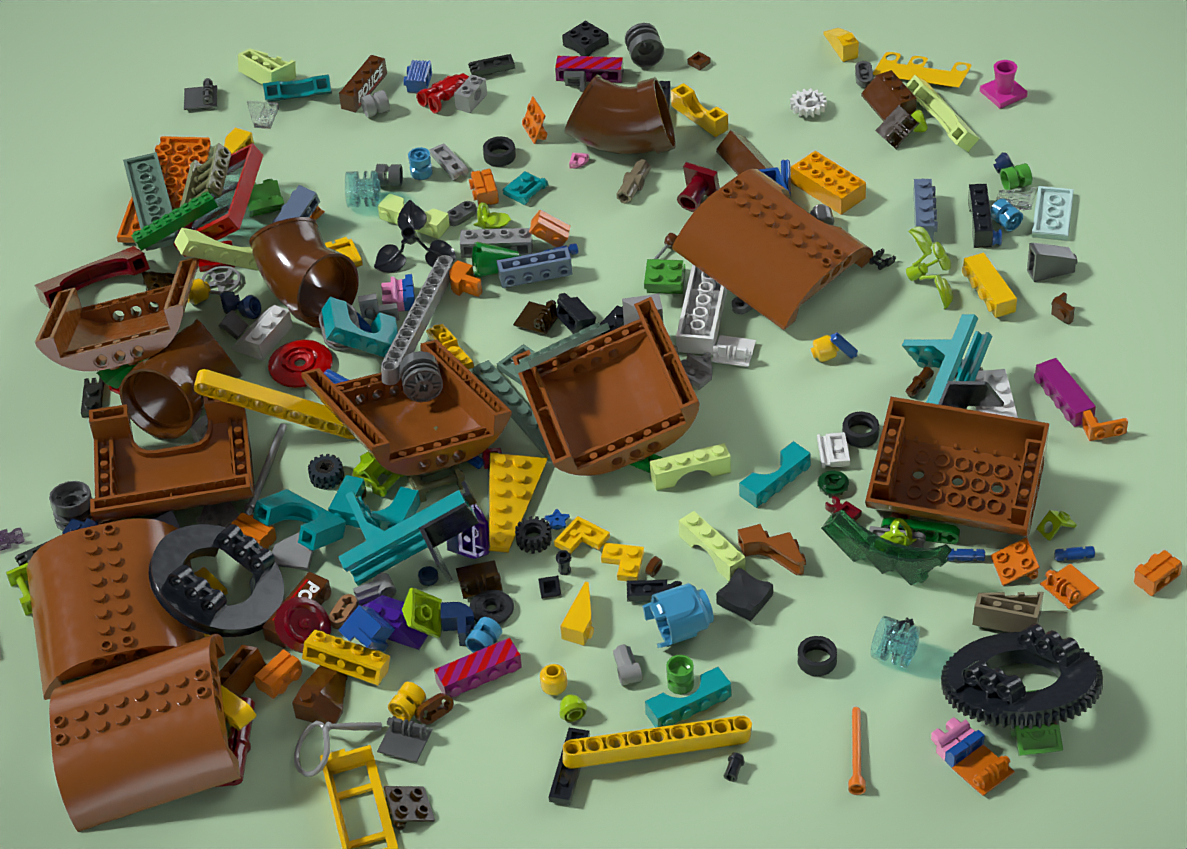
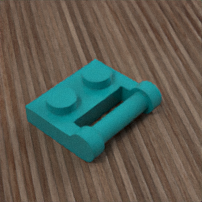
[502,171,549,205]

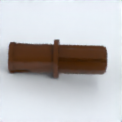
[905,366,934,397]

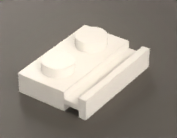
[817,432,850,468]

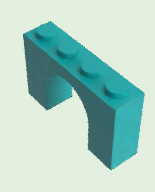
[322,297,398,358]
[328,475,421,531]
[253,489,347,551]

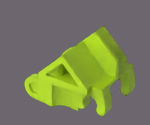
[353,452,404,497]

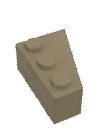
[972,592,1044,632]

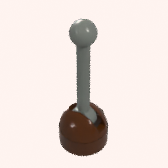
[654,233,677,259]

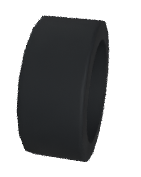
[483,136,516,167]
[842,411,879,448]
[797,636,837,676]

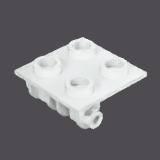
[712,335,756,367]

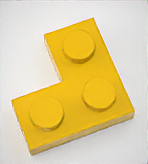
[554,516,610,554]
[601,543,644,581]

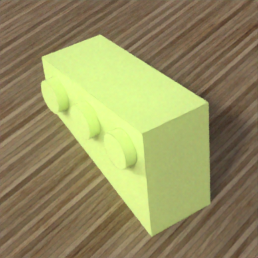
[238,49,296,85]

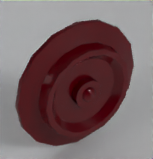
[274,597,331,653]

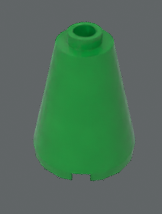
[472,242,521,278]

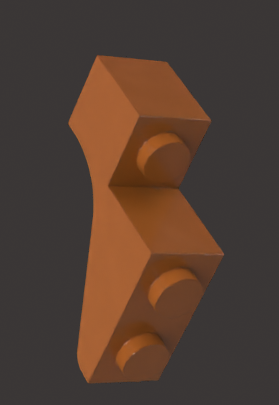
[738,524,806,575]

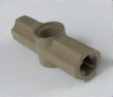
[616,159,651,204]

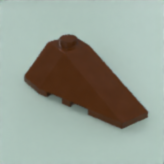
[292,665,348,724]

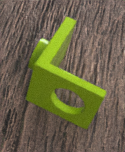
[1036,510,1077,541]

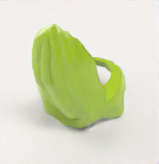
[474,202,511,229]
[875,519,917,554]

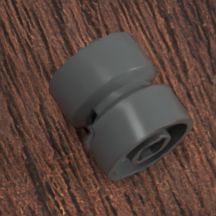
[375,164,403,187]

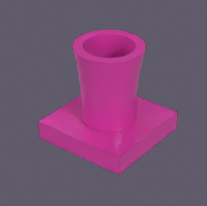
[980,60,1028,109]

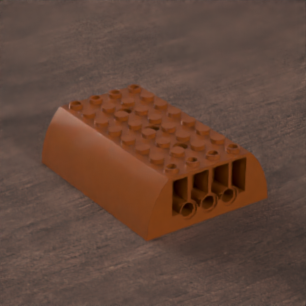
[865,396,1049,537]

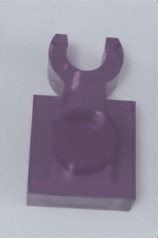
[0,528,25,551]

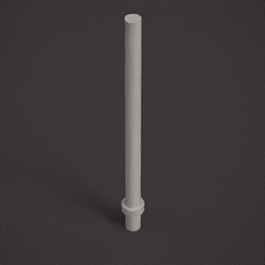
[244,423,287,515]

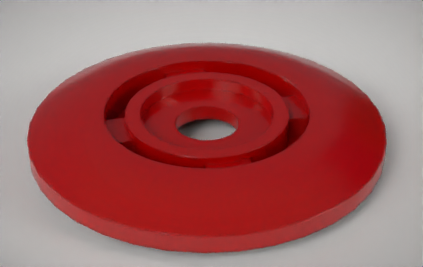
[268,340,333,388]

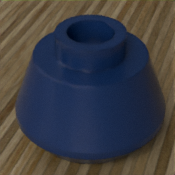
[993,152,1014,174]
[220,290,240,314]
[238,295,261,319]

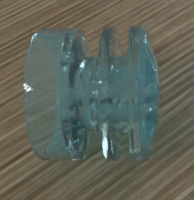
[345,171,381,208]
[870,616,920,668]

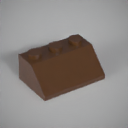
[861,70,916,122]

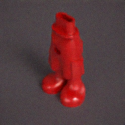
[416,73,469,113]

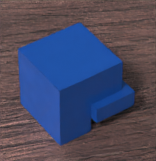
[338,605,395,651]

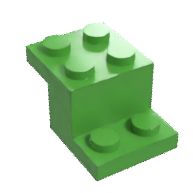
[247,178,284,217]
[644,259,686,294]
[1009,689,1063,756]

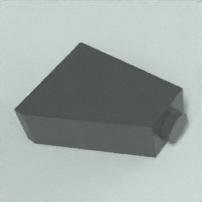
[1027,243,1078,282]

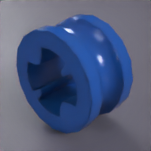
[992,229,1002,246]

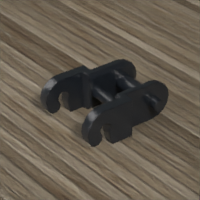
[869,248,896,270]

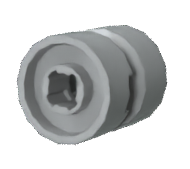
[360,90,390,118]

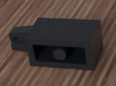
[555,293,596,334]

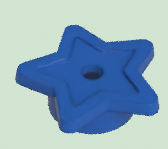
[544,509,570,530]

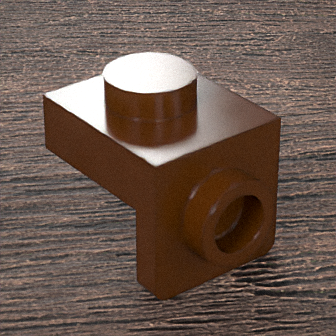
[1051,292,1075,325]

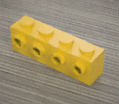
[962,252,1017,318]
[302,630,390,685]

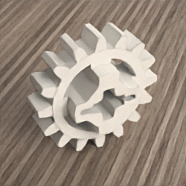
[790,88,827,118]

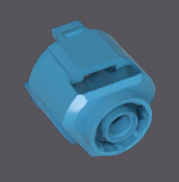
[642,583,714,648]

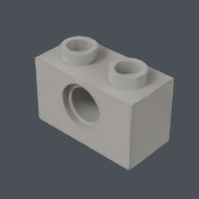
[454,74,487,113]

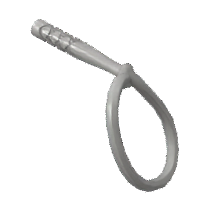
[294,721,382,777]

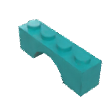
[263,74,332,102]
[739,441,811,508]
[645,666,732,728]

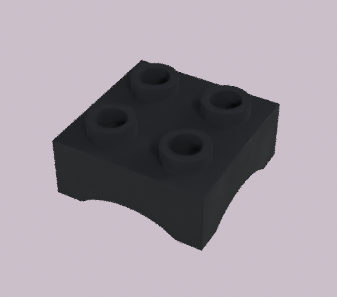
[562,20,609,56]
[716,568,773,621]

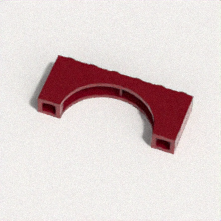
[34,246,150,309]

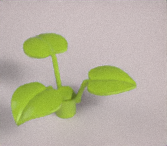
[906,226,953,309]

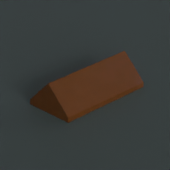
[716,130,774,175]

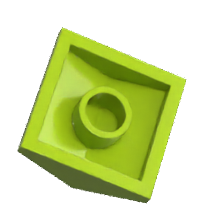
[402,587,442,638]

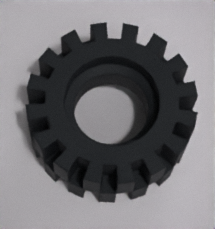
[515,516,552,554]

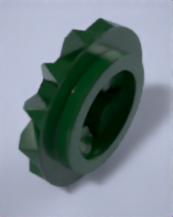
[817,470,849,496]

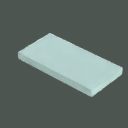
[1032,186,1074,241]

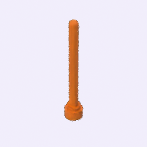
[848,707,866,795]

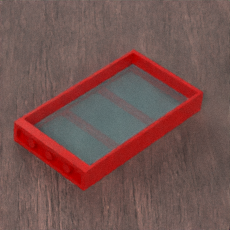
[173,143,263,257]

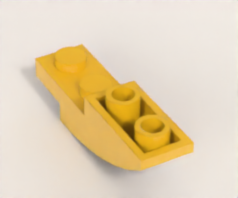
[426,324,474,370]

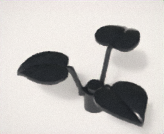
[374,200,456,273]

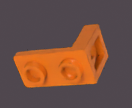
[1081,410,1128,441]

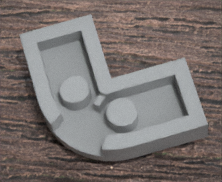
[358,293,400,321]

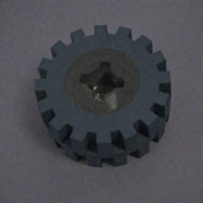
[308,454,344,489]

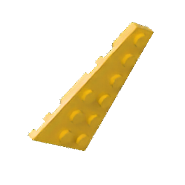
[489,453,548,553]

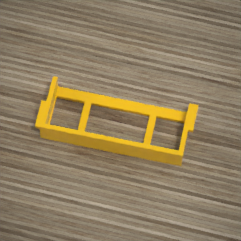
[320,745,399,849]

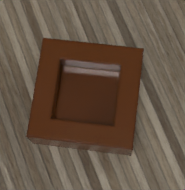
[687,51,711,71]

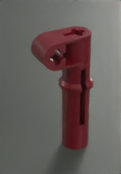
[216,697,255,787]

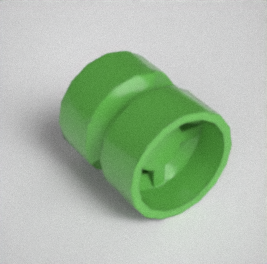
[1000,163,1033,191]
[666,655,694,695]

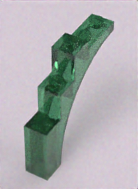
[821,510,952,586]

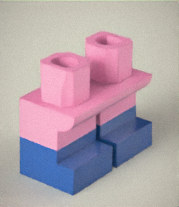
[381,274,415,312]
[931,717,985,768]

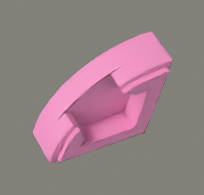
[569,153,589,168]

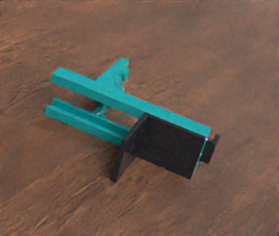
[902,314,1004,409]
[338,480,479,586]

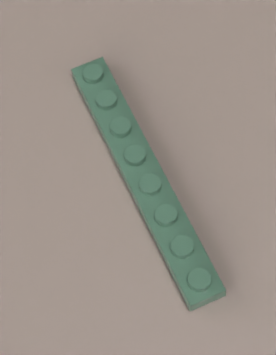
[513,322,610,374]
[472,360,552,462]

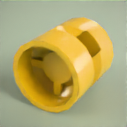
[388,681,427,721]

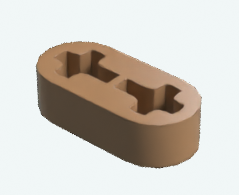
[329,594,358,629]

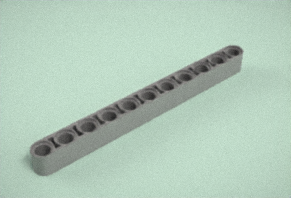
[381,255,453,385]

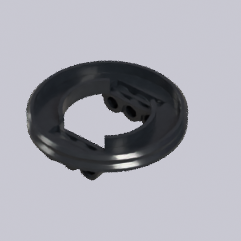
[148,524,284,637]

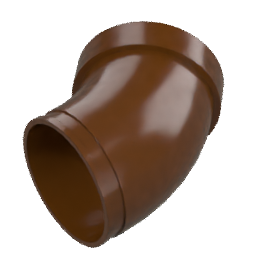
[565,75,676,154]
[249,217,359,328]
[120,319,242,439]

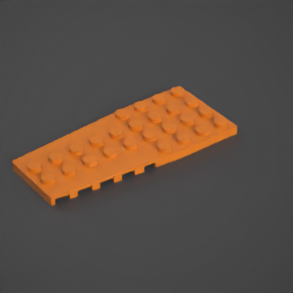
[117,136,211,243]

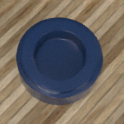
[418,566,439,586]

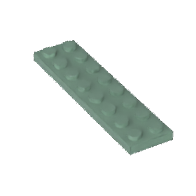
[123,152,178,251]

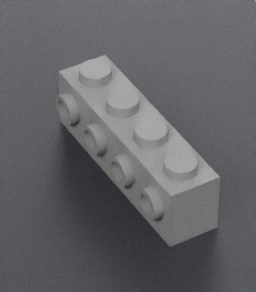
[460,228,533,258]

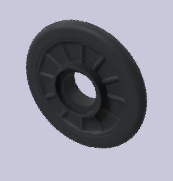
[469,590,514,624]

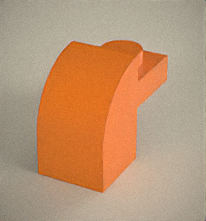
[449,260,482,297]

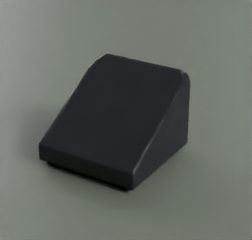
[538,575,561,599]

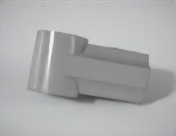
[353,573,397,605]
[613,644,642,686]

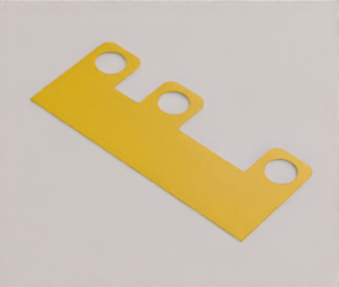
[873,52,972,87]

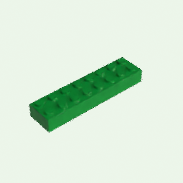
[131,192,218,251]

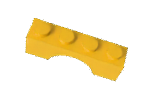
[671,83,728,137]

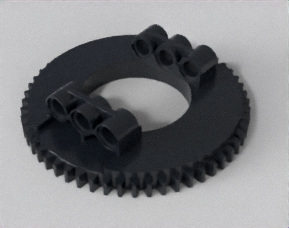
[941,623,1103,729]

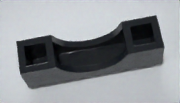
[968,184,993,248]

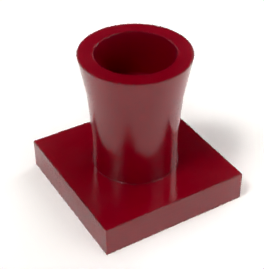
[677,162,720,212]

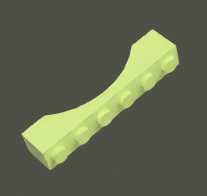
[906,75,980,152]
[174,228,259,271]

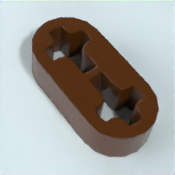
[415,693,454,725]

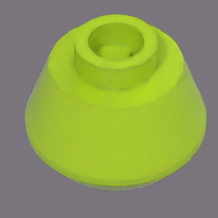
[911,110,928,132]
[559,694,587,722]

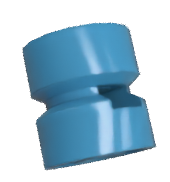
[408,147,433,180]
[990,199,1023,231]
[465,617,503,653]

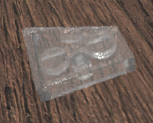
[247,101,279,129]
[996,187,1037,211]

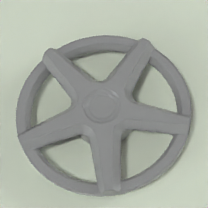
[202,266,241,295]

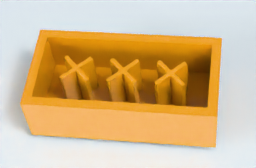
[791,151,866,215]

